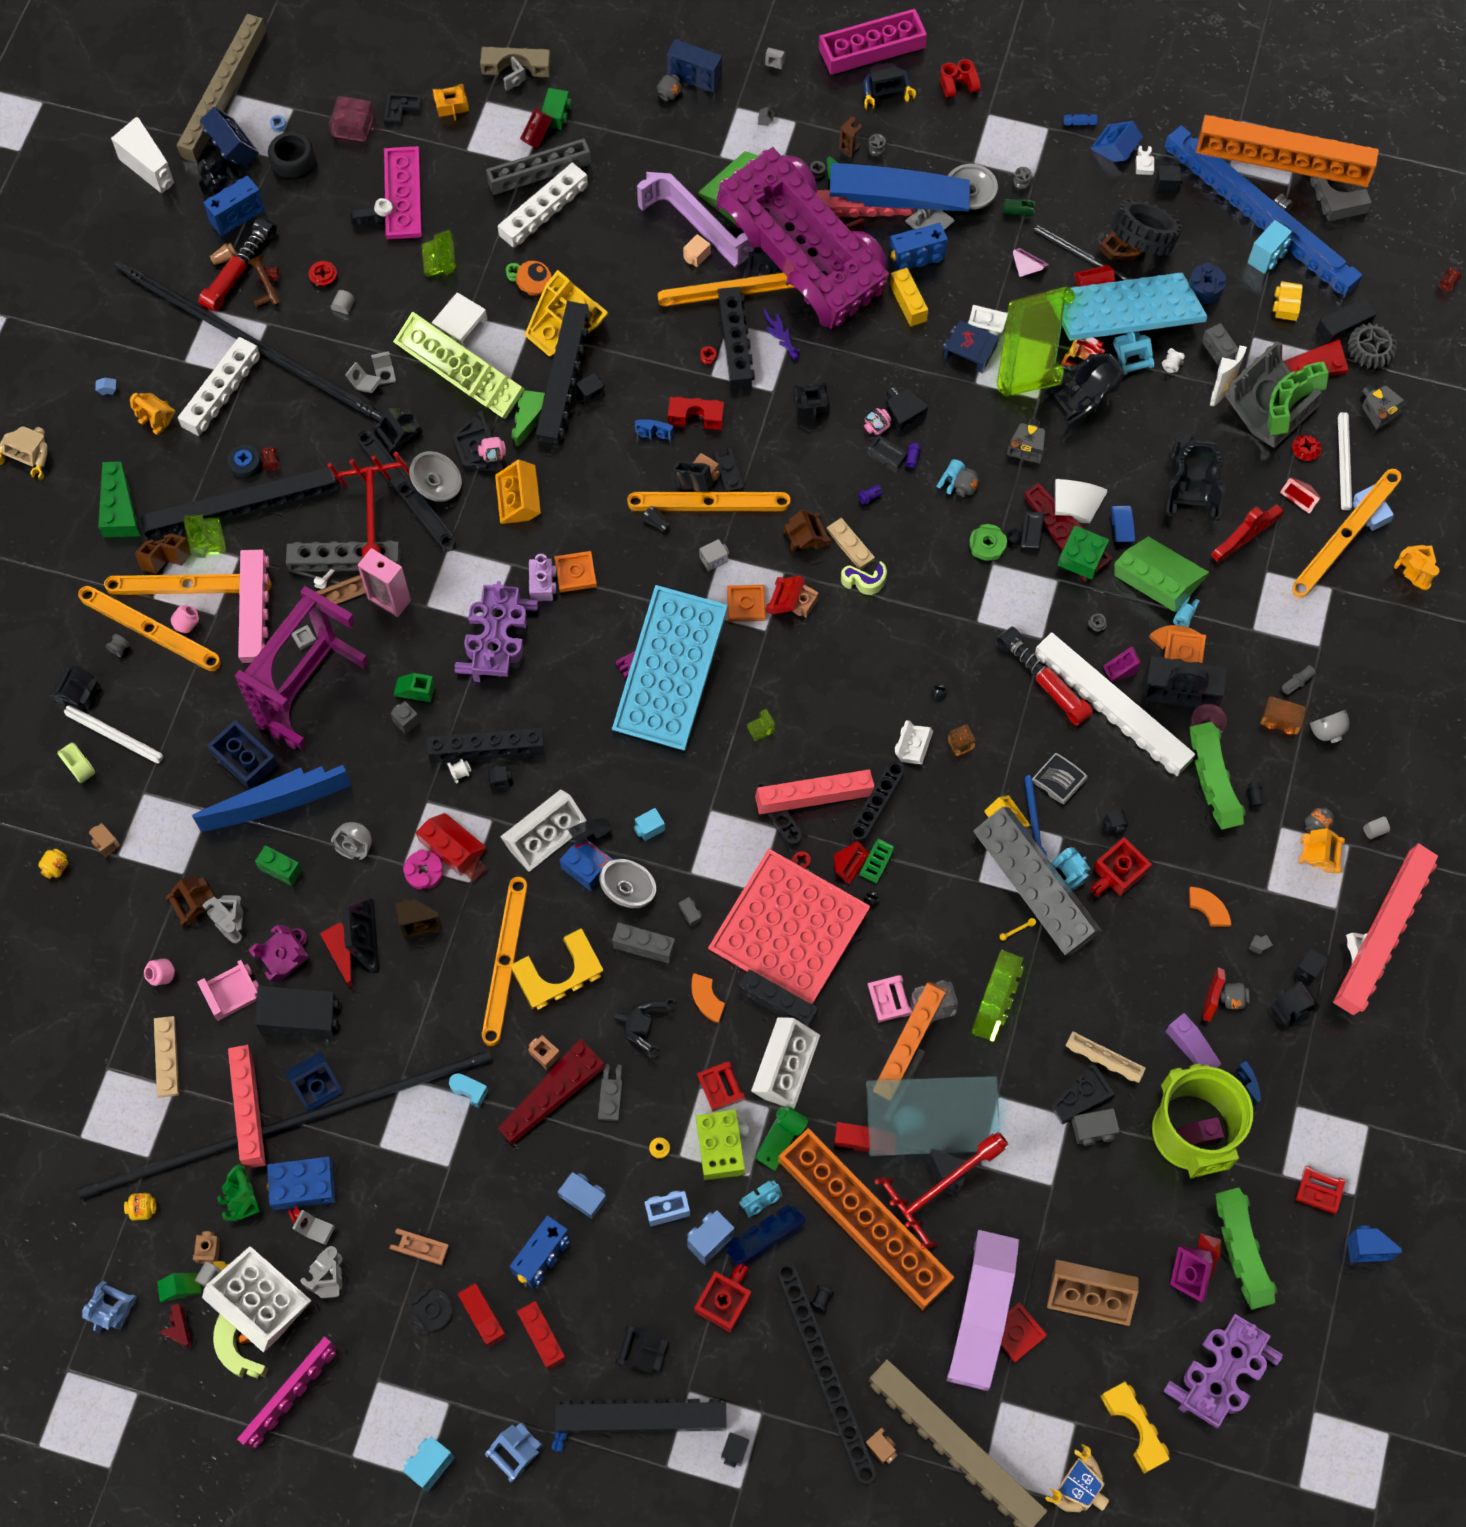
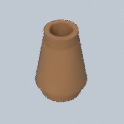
[210,243,238,265]

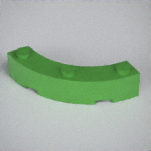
[1267,361,1329,435]
[1190,722,1246,829]
[1216,1188,1277,1310]

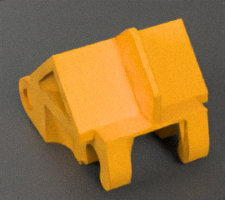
[433,83,469,120]
[130,393,175,435]
[1394,545,1439,590]
[1298,828,1345,874]

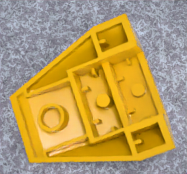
[524,270,609,357]

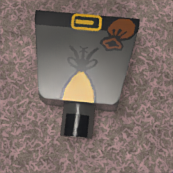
[1362,384,1408,429]
[1007,418,1045,464]

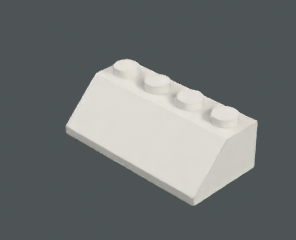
[501,789,587,871]
[751,1018,820,1109]

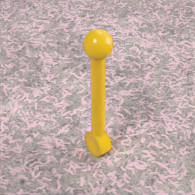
[1000,918,1036,941]

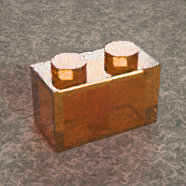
[1260,696,1307,734]

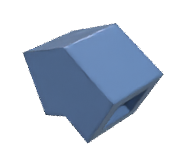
[95,378,116,395]

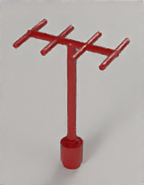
[327,452,410,559]
[875,1131,1009,1249]

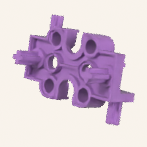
[455,581,538,682]
[1163,1314,1283,1428]

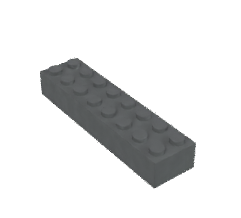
[973,807,1102,955]

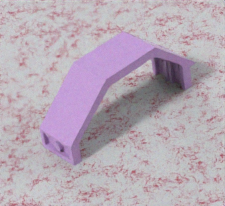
[947,1230,1019,1391]

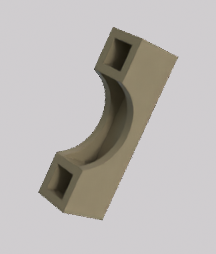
[480,47,551,77]

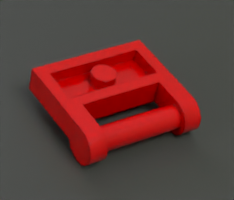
[765,575,805,614]
[697,1061,746,1112]
[1295,1165,1346,1214]

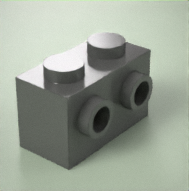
[1202,323,1239,366]
[1072,1108,1120,1146]

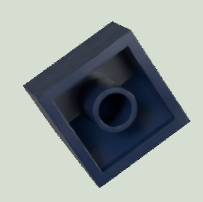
[285,1051,343,1112]

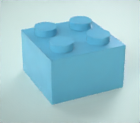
[1248,220,1292,274]
[403,1436,455,1492]

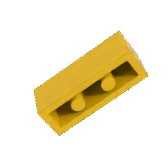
[890,268,928,327]

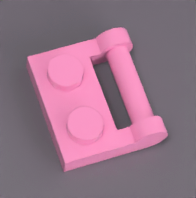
[868,975,913,1023]

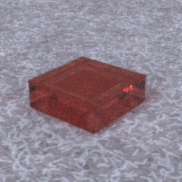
[464,858,488,883]

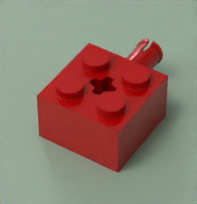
[1090,837,1152,897]
[694,1263,752,1333]

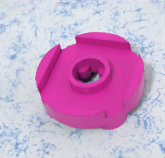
[403,849,443,889]

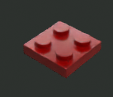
[1000,1302,1047,1363]

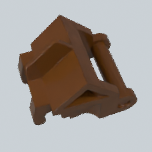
[783,510,832,553]
[165,877,217,927]

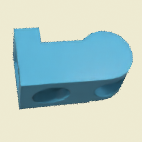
[449,1073,488,1108]

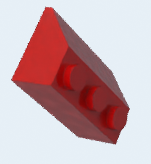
[415,813,487,876]

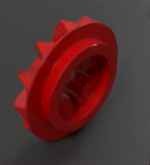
[309,261,337,287]
[1292,434,1322,461]

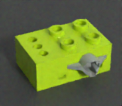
[695,1109,749,1181]

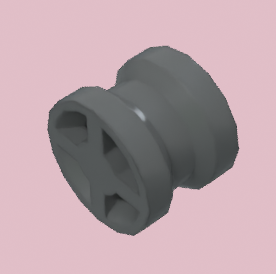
[868,134,886,156]
[1013,167,1032,189]
[1274,194,1293,212]
[105,634,130,657]

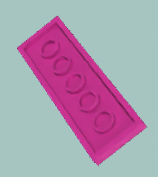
[384,146,422,239]
[237,1337,337,1450]

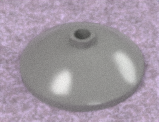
[948,164,998,209]
[409,451,462,502]
[599,859,656,908]

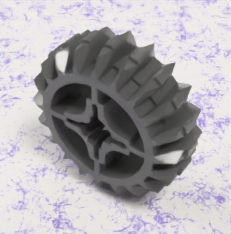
[1348,322,1397,369]

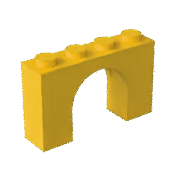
[510,928,604,1010]

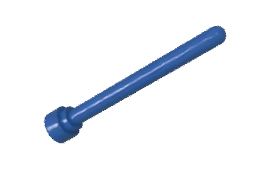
[1025,775,1047,857]

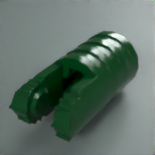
[1003,198,1035,216]

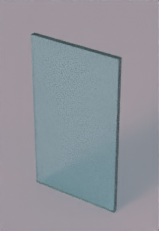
[866,1076,1000,1156]

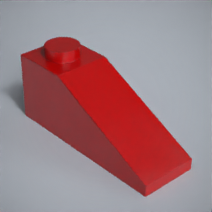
[458,1283,507,1348]

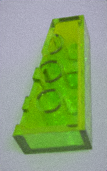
[971,950,1025,1041]

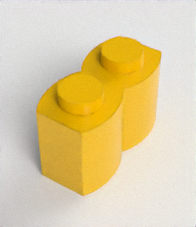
[1273,281,1302,321]

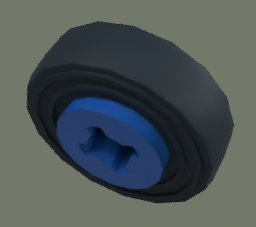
[228,445,261,477]

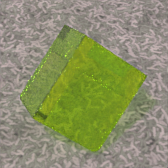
[747,709,775,741]

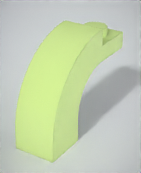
[213,1314,268,1379]

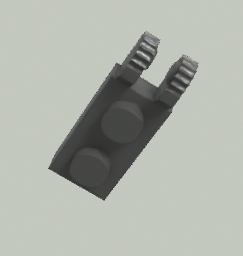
[598,1064,622,1121]

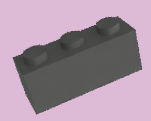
[612,923,675,964]

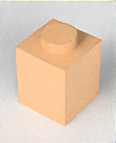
[683,235,711,267]

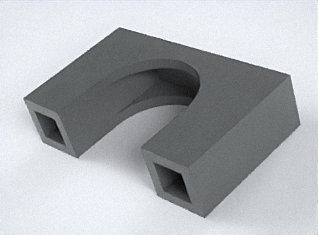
[1310,176,1372,221]

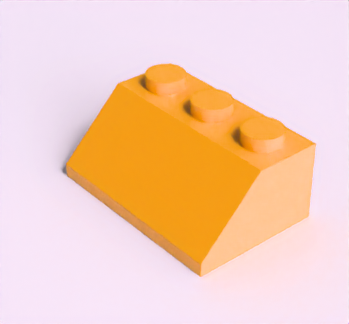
[495,459,541,524]

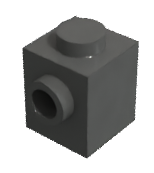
[391,702,420,735]

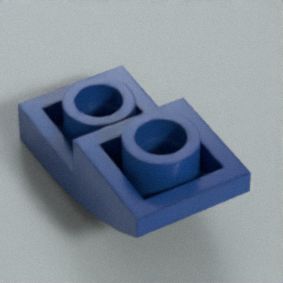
[635,420,674,441]
[1112,506,1135,543]
[1236,1061,1261,1107]

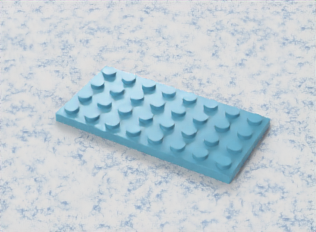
[1048,273,1207,341]
[612,585,728,751]

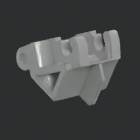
[203,895,243,944]
[301,1246,343,1298]

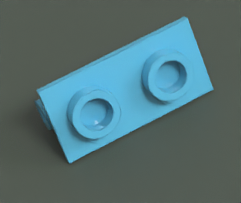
[739,1180,783,1218]

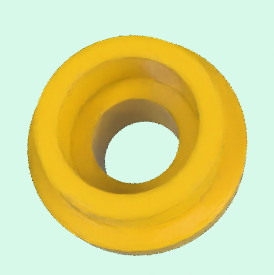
[649,1138,670,1158]

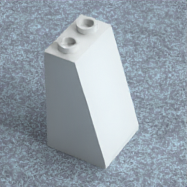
[111,117,174,193]

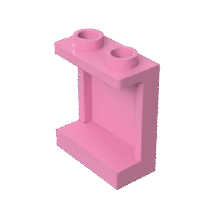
[197,960,259,1021]

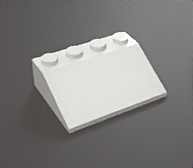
[202,1247,311,1353]

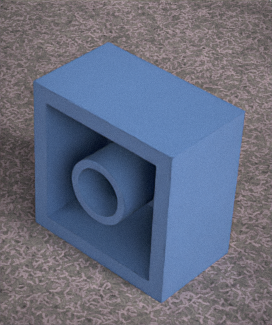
[687,1211,735,1265]

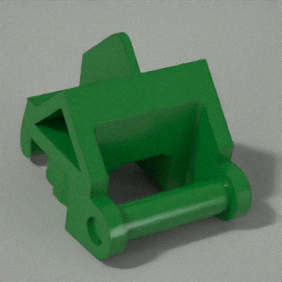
[217,1164,260,1221]

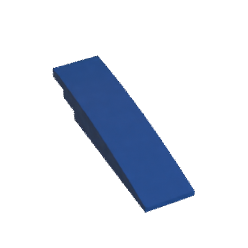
[830,163,970,211]
[192,765,351,832]

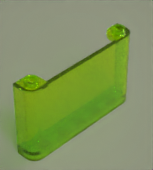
[997,286,1075,397]

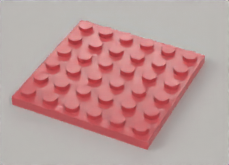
[708,848,870,1005]

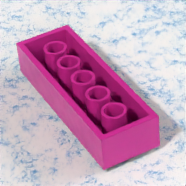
[819,9,927,75]

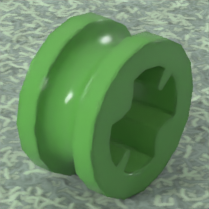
[506,263,520,281]

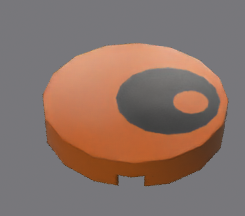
[516,261,551,296]

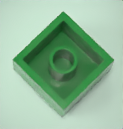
[1058,526,1109,580]

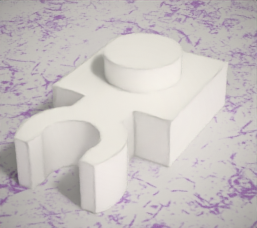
[1136,146,1154,175]

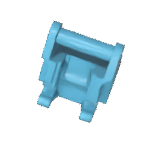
[1113,331,1154,375]
[1050,847,1090,891]

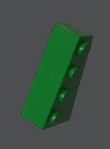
[98,462,140,538]

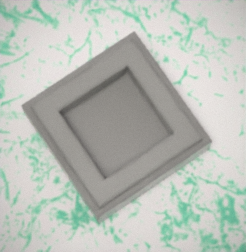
[292,625,317,651]

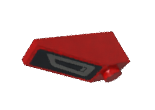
[320,922,353,988]

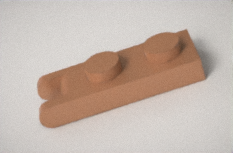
[389,1229,449,1266]

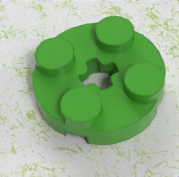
[969,524,1007,560]

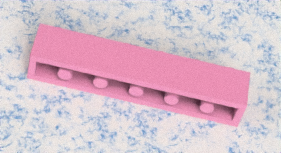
[238,550,269,663]

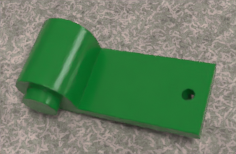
[755,1105,808,1171]

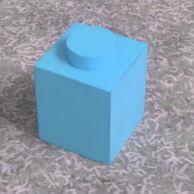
[634,808,665,841]

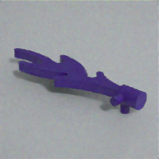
[764,309,800,361]

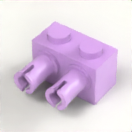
[529,554,556,601]

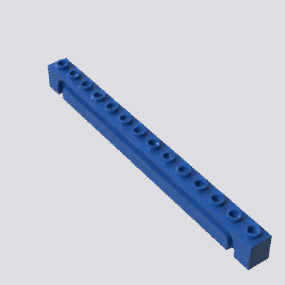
[1164,125,1362,297]

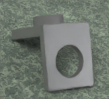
[504,56,526,91]
[371,351,396,386]
[345,362,382,393]
[292,1210,335,1245]

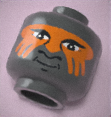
[657,74,682,101]
[954,468,980,497]
[1305,808,1334,834]
[1220,983,1250,1009]

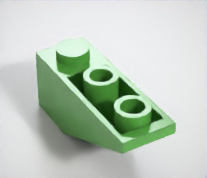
[512,390,545,447]

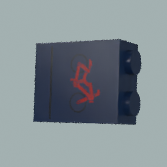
[943,320,999,374]

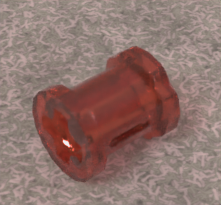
[258,265,279,282]
[1439,268,1462,292]
[261,447,279,471]

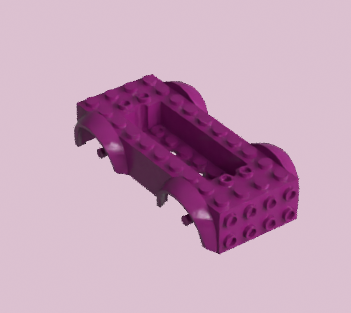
[716,147,889,329]

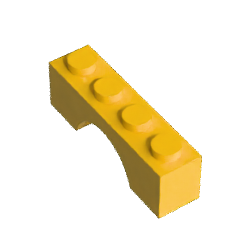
[1100,1382,1169,1474]

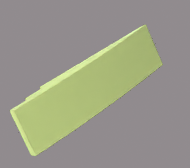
[393,312,524,419]

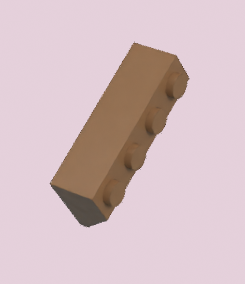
[1047,1260,1138,1326]

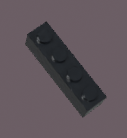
[739,969,818,1028]

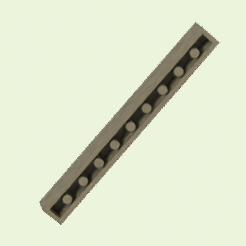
[177,14,266,163]
[869,1360,1047,1527]

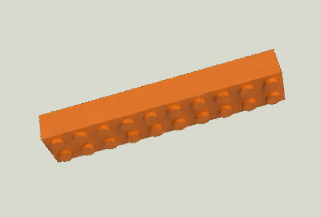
[1195,115,1379,187]
[778,1128,954,1311]

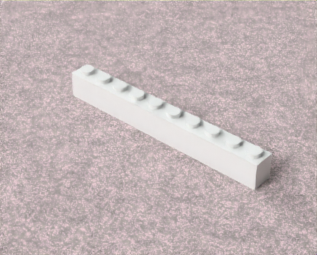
[1034,632,1195,776]

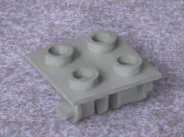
[905,209,955,230]

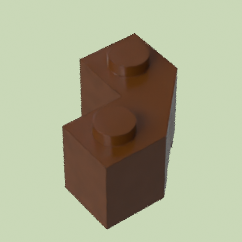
[1098,231,1142,260]
[135,534,192,574]

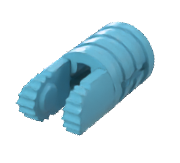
[936,459,966,494]
[1173,596,1200,627]

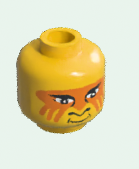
[38,849,68,879]
[124,1193,156,1221]

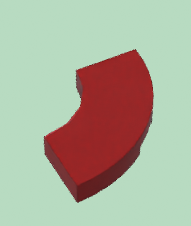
[1203,968,1225,1022]

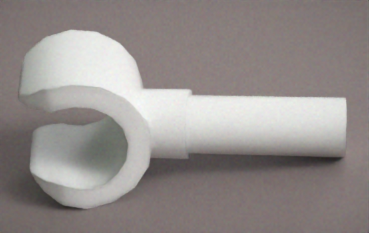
[314,569,335,589]

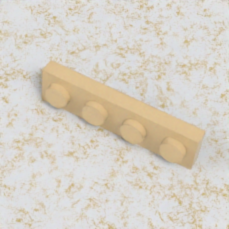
[154,1016,179,1098]
[1066,1032,1146,1083]

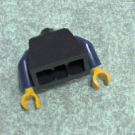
[863,63,916,110]

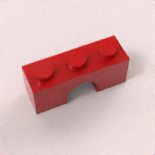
[668,396,724,430]
[517,1301,566,1371]

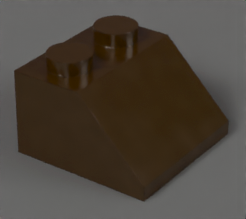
[395,898,443,938]

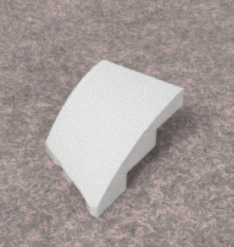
[1210,346,1247,406]
[1055,479,1107,524]

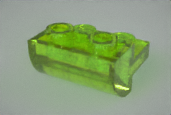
[421,230,456,277]
[183,515,226,558]

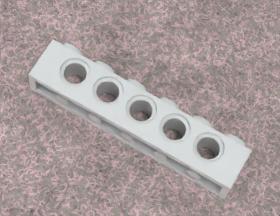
[498,163,588,248]
[178,337,260,436]

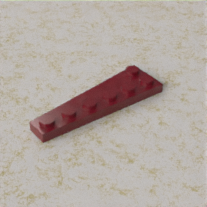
[1024,483,1113,582]
[498,1039,606,1145]

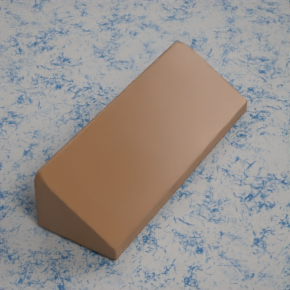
[315,574,366,604]

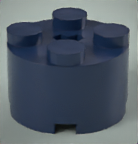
[1188,262,1227,306]

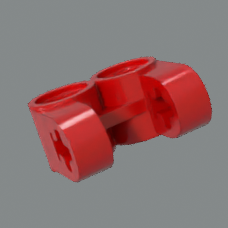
[940,59,980,98]

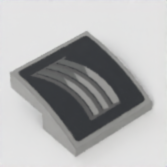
[1032,753,1088,804]

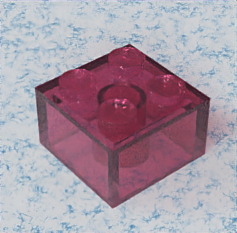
[329,95,374,142]

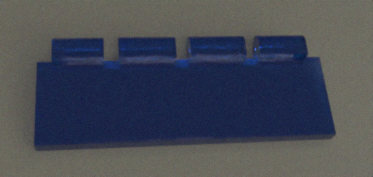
[725,1204,807,1266]

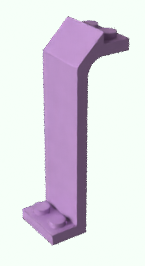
[637,172,754,268]

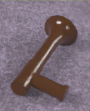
[247,255,280,308]

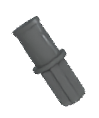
[1281,665,1316,695]

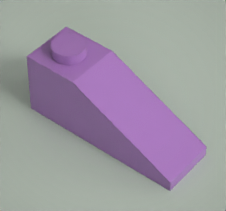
[1166,1013,1221,1068]

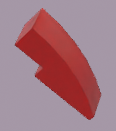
[834,1122,897,1155]

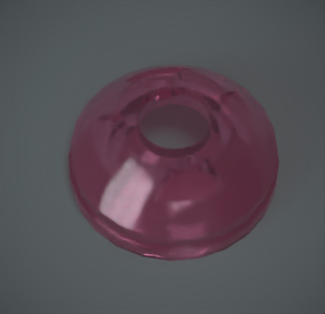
[1191,704,1227,733]

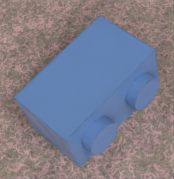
[558,1172,607,1219]

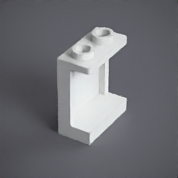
[432,293,487,346]

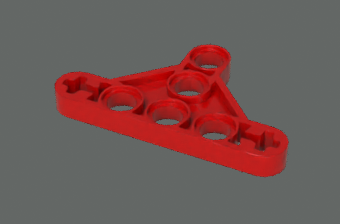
[1211,504,1284,562]

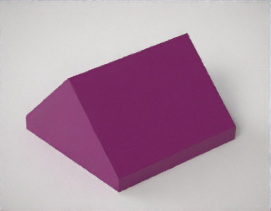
[1170,1246,1213,1302]

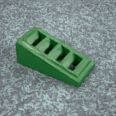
[859,839,895,884]

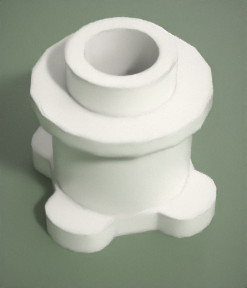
[1162,349,1185,373]
[447,759,471,784]

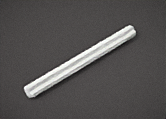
[1338,412,1352,510]
[64,705,163,763]

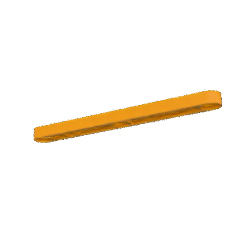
[657,273,794,306]
[1292,469,1401,598]
[627,492,790,511]
[104,574,271,595]
[78,586,221,671]
[482,877,527,1046]

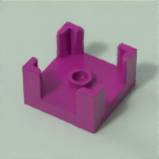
[249,924,309,982]

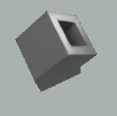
[758,107,774,126]
[1249,935,1273,954]

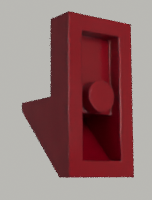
[159,1303,192,1349]

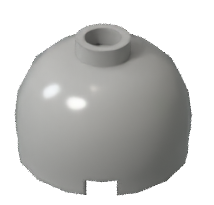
[1309,710,1350,743]
[331,822,372,860]

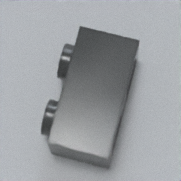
[679,897,702,927]

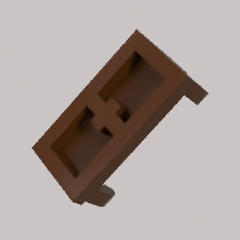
[839,116,861,158]

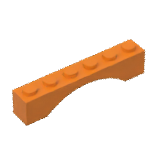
[872,982,948,1101]

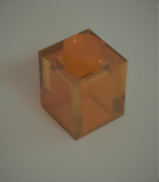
[948,724,976,756]

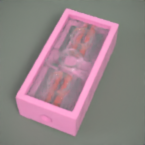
[358,548,411,617]

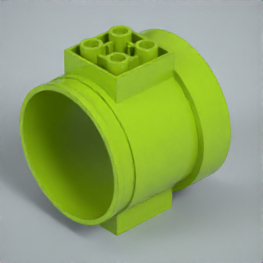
[1152,1064,1253,1178]

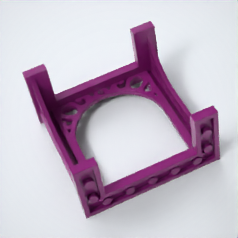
[235,586,369,751]

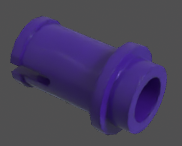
[905,443,922,468]
[858,484,883,504]

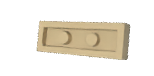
[826,518,875,570]

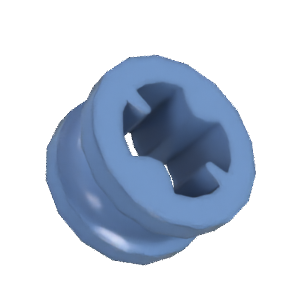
[270,115,287,132]

